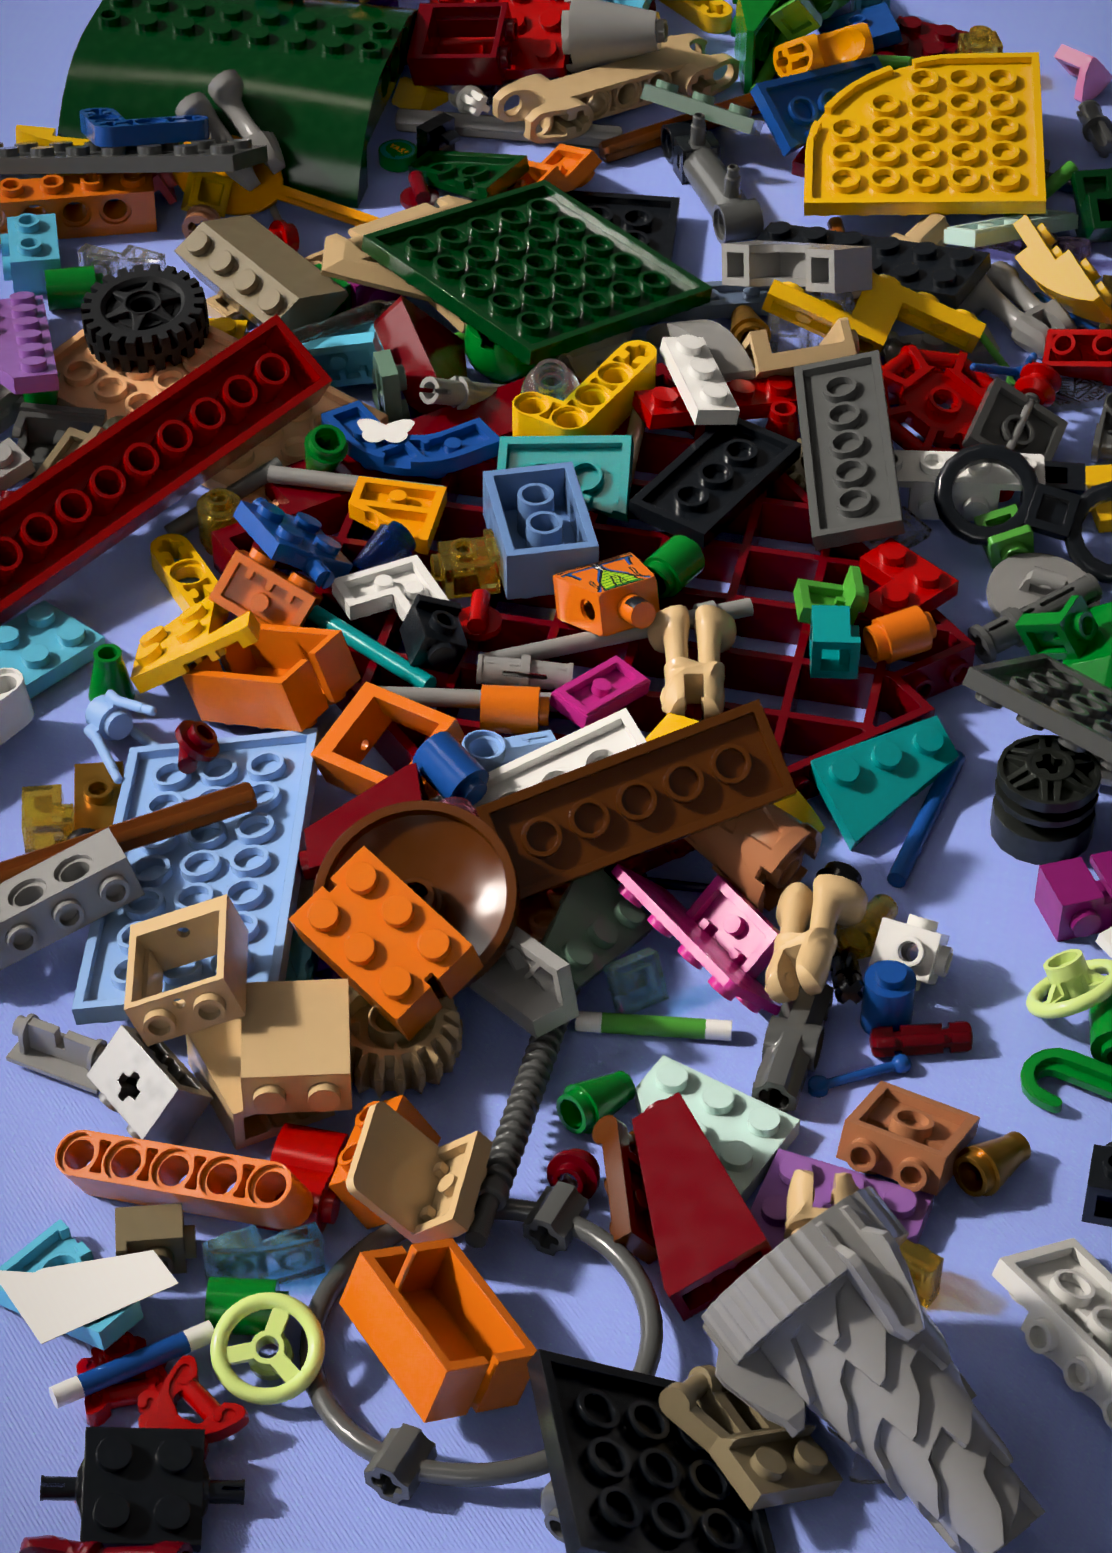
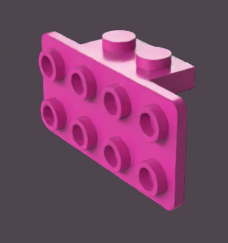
[611,864,782,1015]

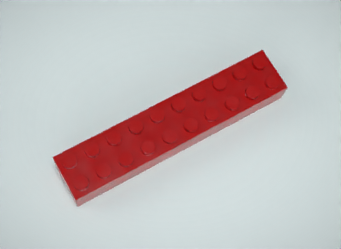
[0,314,333,625]

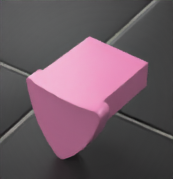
[1054,44,1112,102]

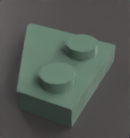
[372,349,411,423]

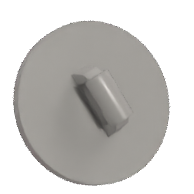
[986,553,1100,618]

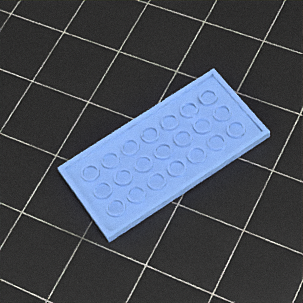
[71,728,321,1025]

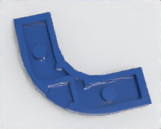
[321,400,500,479]

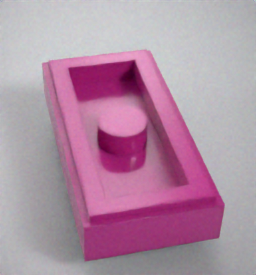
[550,655,651,728]

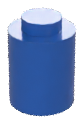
[412,731,489,808]
[860,960,917,1036]

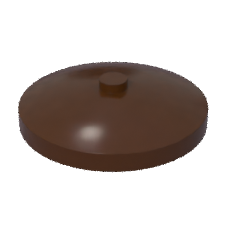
[312,800,520,999]

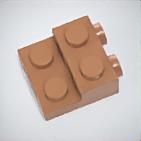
[836,1080,980,1196]

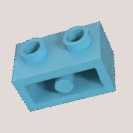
[0,213,61,295]

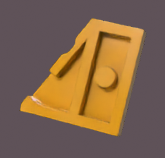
[348,476,447,555]

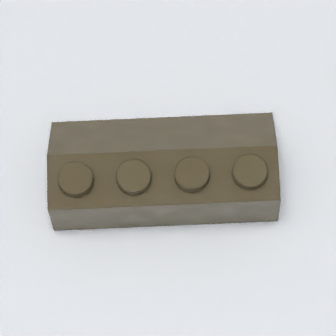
[174,215,349,340]

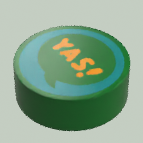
[378,139,417,173]

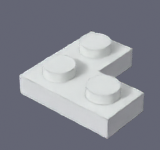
[332,555,449,621]

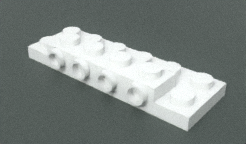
[992,1238,1112,1429]

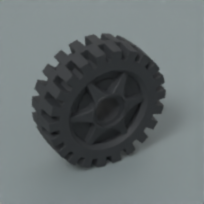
[81,264,209,373]

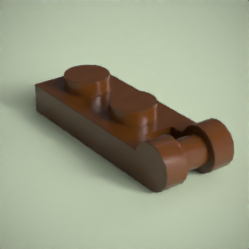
[592,1115,658,1265]

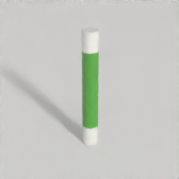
[575,1011,732,1041]

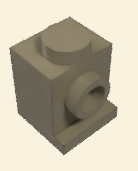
[115,1203,197,1274]

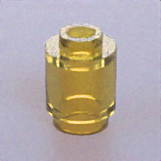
[197,488,241,556]

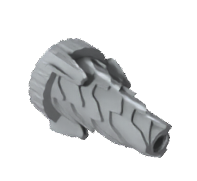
[701,1186,1045,1553]

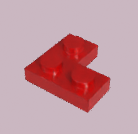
[859,538,959,620]

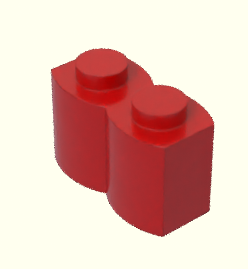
[255,1123,349,1239]

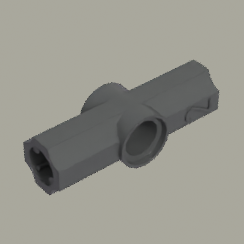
[752,983,834,1112]

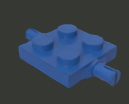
[233,497,353,589]

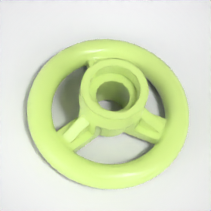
[1026,949,1112,1019]
[210,1292,325,1405]

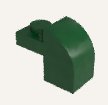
[1071,168,1112,244]

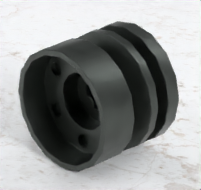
[990,735,1102,865]

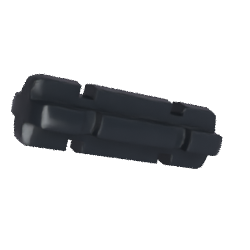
[830,946,864,1004]

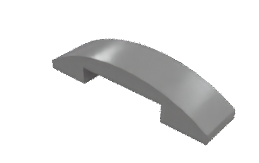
[646,319,755,382]

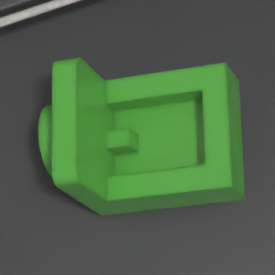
[973,504,1034,569]
[793,565,869,625]

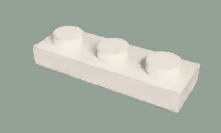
[659,334,740,425]

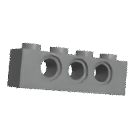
[0,827,145,971]

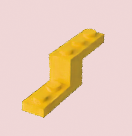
[762,272,986,354]

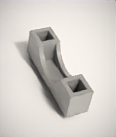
[721,240,872,293]

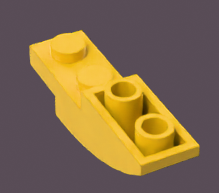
[1013,214,1112,324]

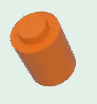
[480,684,550,735]

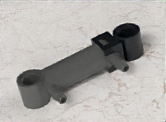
[661,112,764,244]

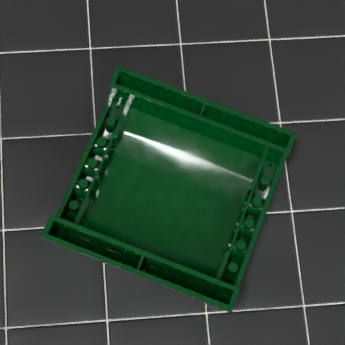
[58,0,418,208]

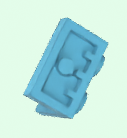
[299,323,384,388]

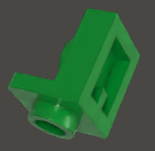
[1015,595,1099,660]

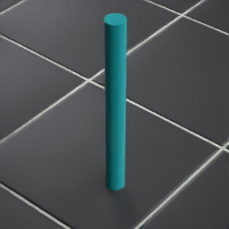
[307,605,437,688]

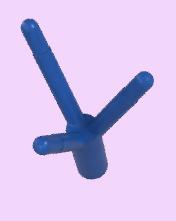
[970,352,1038,381]

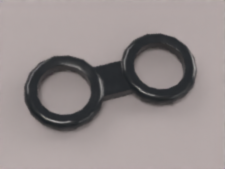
[933,443,1112,584]

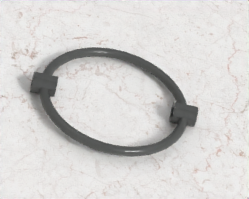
[299,1181,663,1504]

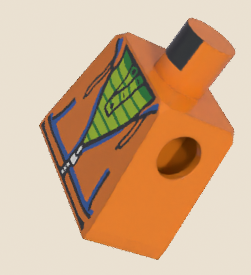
[552,552,660,636]

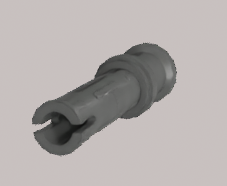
[967,573,1103,664]

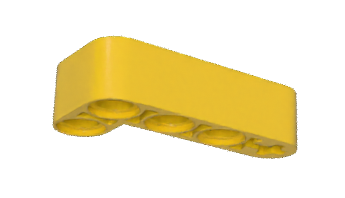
[512,340,657,436]

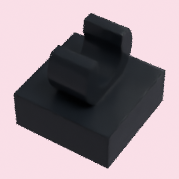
[416,112,460,159]

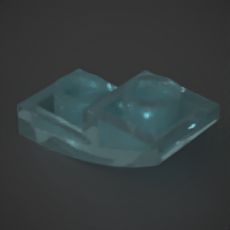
[202,1221,326,1285]

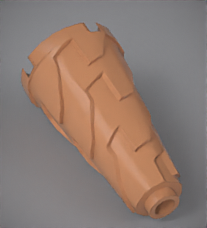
[683,804,822,914]

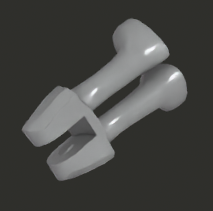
[175,69,285,191]
[958,261,1077,359]

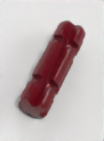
[869,1021,973,1058]

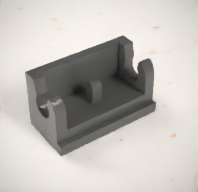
[12,402,107,464]

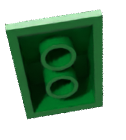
[731,0,790,95]

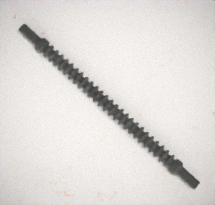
[465,989,581,1248]

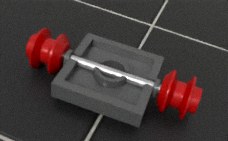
[962,362,1068,502]

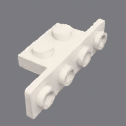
[894,450,1045,521]

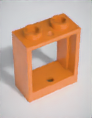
[310,681,465,800]

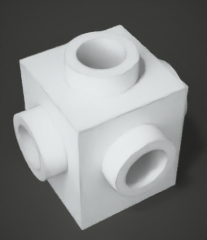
[869,914,953,991]

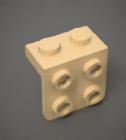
[346,1102,493,1244]

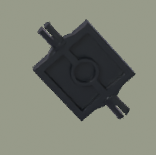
[40,1427,245,1552]

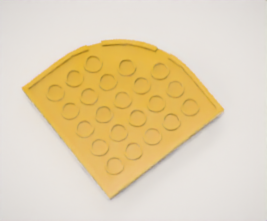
[804,52,1046,216]

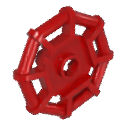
[882,344,994,452]

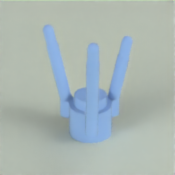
[83,689,159,784]

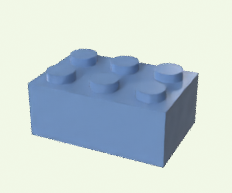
[483,462,599,600]

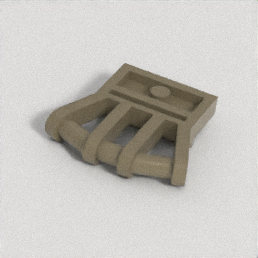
[659,1365,843,1511]

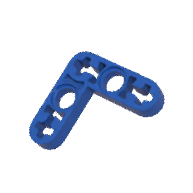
[80,108,209,147]

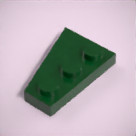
[408,150,530,200]

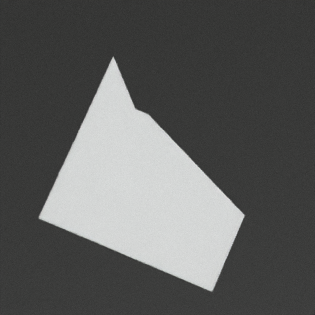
[0,1250,179,1344]

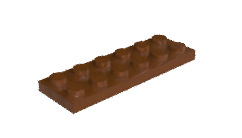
[475,699,797,902]

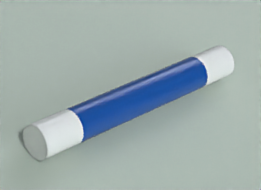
[49,1320,214,1409]

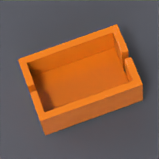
[182,623,361,732]
[289,846,484,1041]
[339,1238,537,1423]

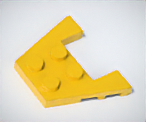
[130,595,261,693]

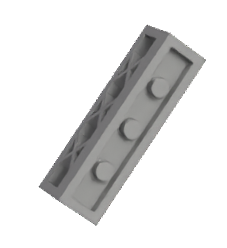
[468,926,580,1038]

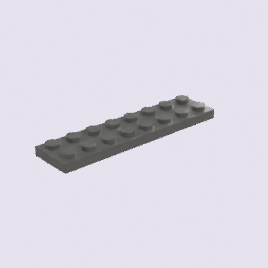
[0,138,268,175]

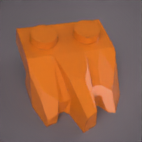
[502,144,602,193]

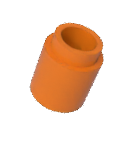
[863,605,937,664]

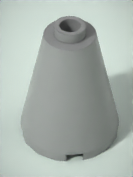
[561,0,668,73]

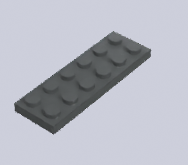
[794,350,905,551]

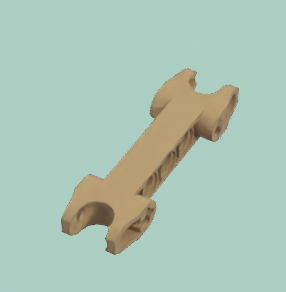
[492,33,740,144]

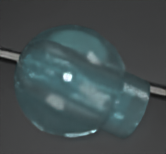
[521,358,580,401]

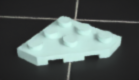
[635,1055,800,1203]

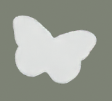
[357,418,415,443]

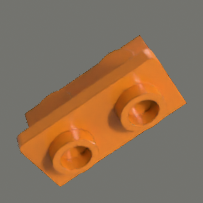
[208,547,324,627]

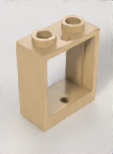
[124,894,249,1047]

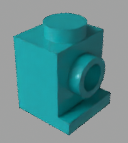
[809,605,861,679]

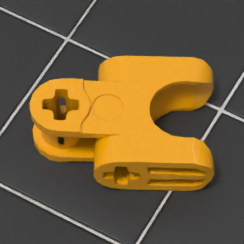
[773,22,874,77]

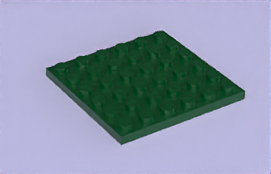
[362,180,713,366]

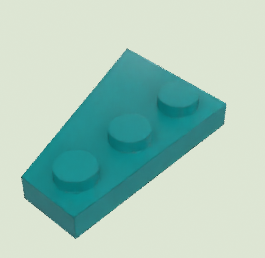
[497,435,634,523]
[810,715,959,851]

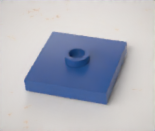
[816,2,903,51]

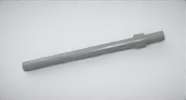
[482,598,754,660]

